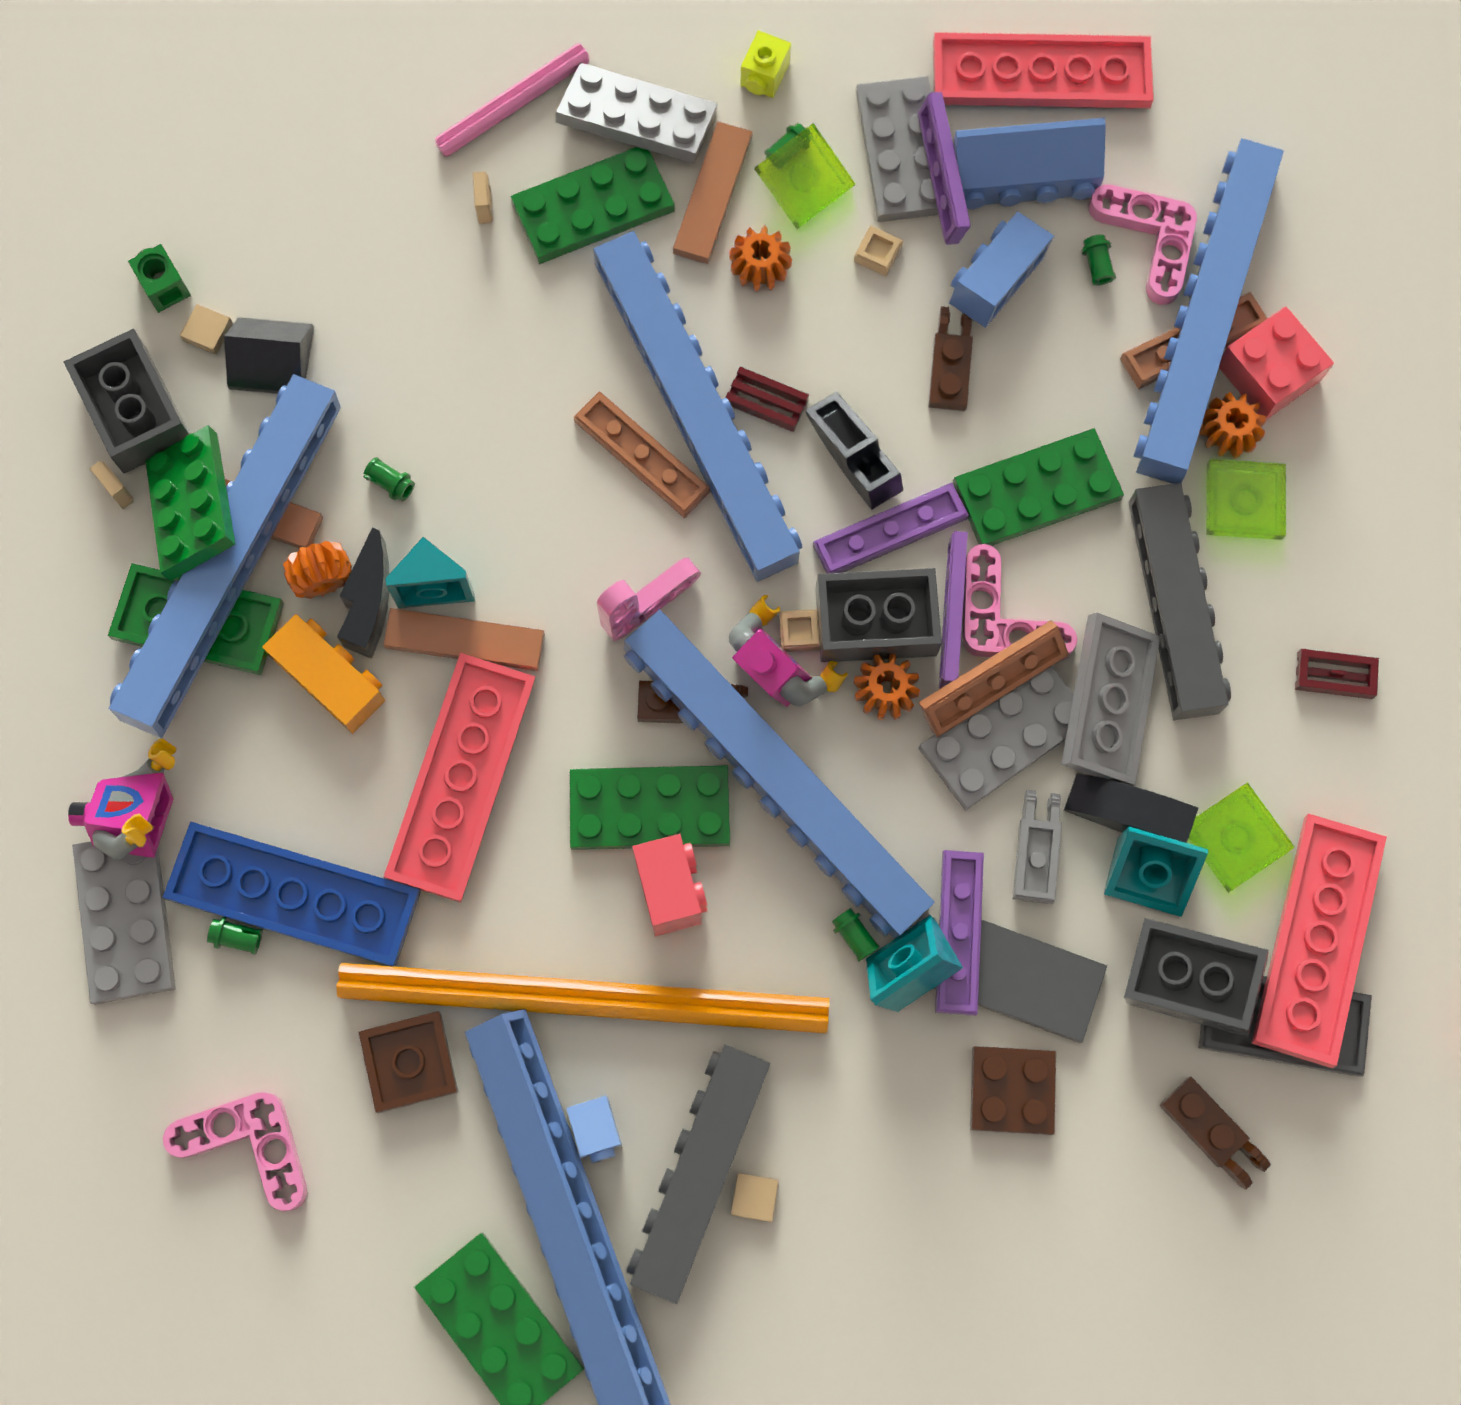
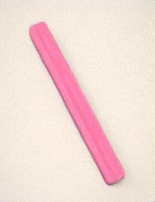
[435,44,589,156]

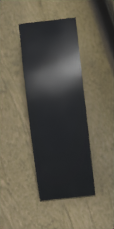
[805,392,904,510]
[337,527,389,659]
[1063,773,1198,843]

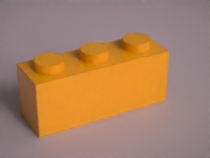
[262,614,386,734]

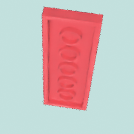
[933,32,1153,108]
[384,653,535,903]
[1251,814,1387,1068]

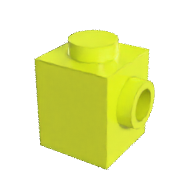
[740,30,791,98]

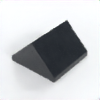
[224,317,314,394]

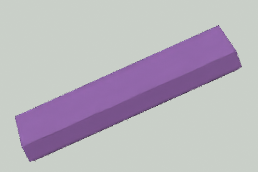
[917,92,971,245]
[813,482,968,574]
[938,531,968,689]
[935,850,984,1016]

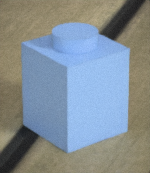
[566,1096,622,1163]

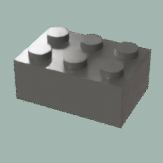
[63,328,190,474]
[815,568,942,662]
[1124,918,1268,1037]

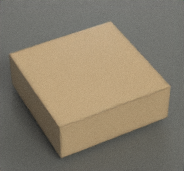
[473,171,493,224]
[854,225,904,277]
[180,304,233,355]
[89,461,134,509]
[779,609,820,652]
[731,1173,779,1222]

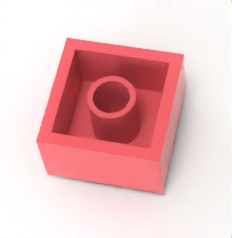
[1219,306,1334,420]
[632,834,707,937]

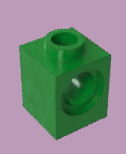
[128,244,191,313]

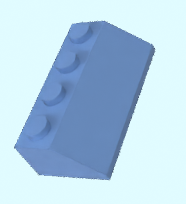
[953,118,1106,209]

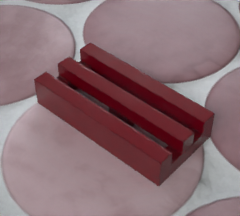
[725,367,809,432]
[1295,649,1379,699]

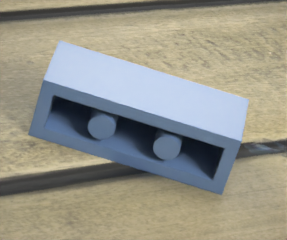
[949,211,1054,328]

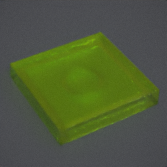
[754,123,856,229]
[1206,459,1286,540]
[1189,782,1295,893]

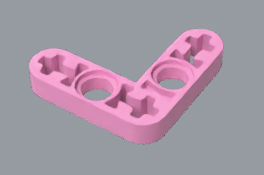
[1089,184,1197,305]
[962,544,1077,660]
[597,557,701,641]
[163,1092,307,1211]

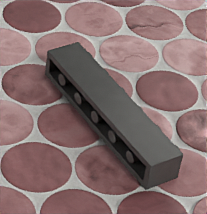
[1128,483,1231,721]
[626,1045,771,1304]

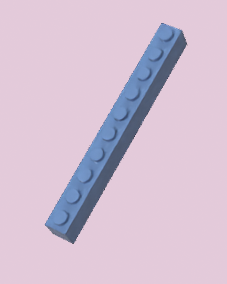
[1133,138,1284,484]
[593,231,803,582]
[109,374,341,738]
[624,609,935,939]
[465,1009,671,1405]

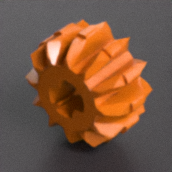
[729,225,792,292]
[1199,392,1266,459]
[283,541,352,599]
[853,653,920,720]

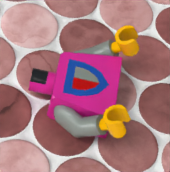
[729,595,848,707]
[68,738,177,860]

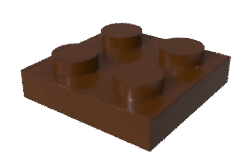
[359,1011,459,1114]
[970,1046,1056,1135]

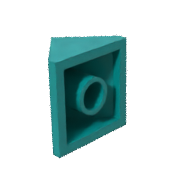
[386,537,475,609]
[1104,827,1208,917]
[866,914,963,1012]

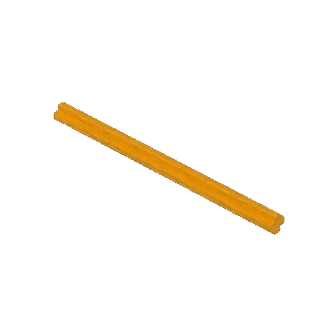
[337,963,829,1033]

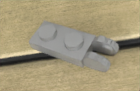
[1012,790,1062,904]

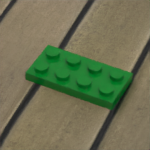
[511,147,675,264]
[145,425,236,581]
[953,428,1124,546]
[107,563,284,676]
[570,765,730,850]
[414,1232,585,1405]

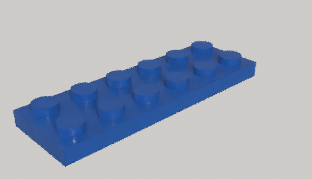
[162,821,421,967]

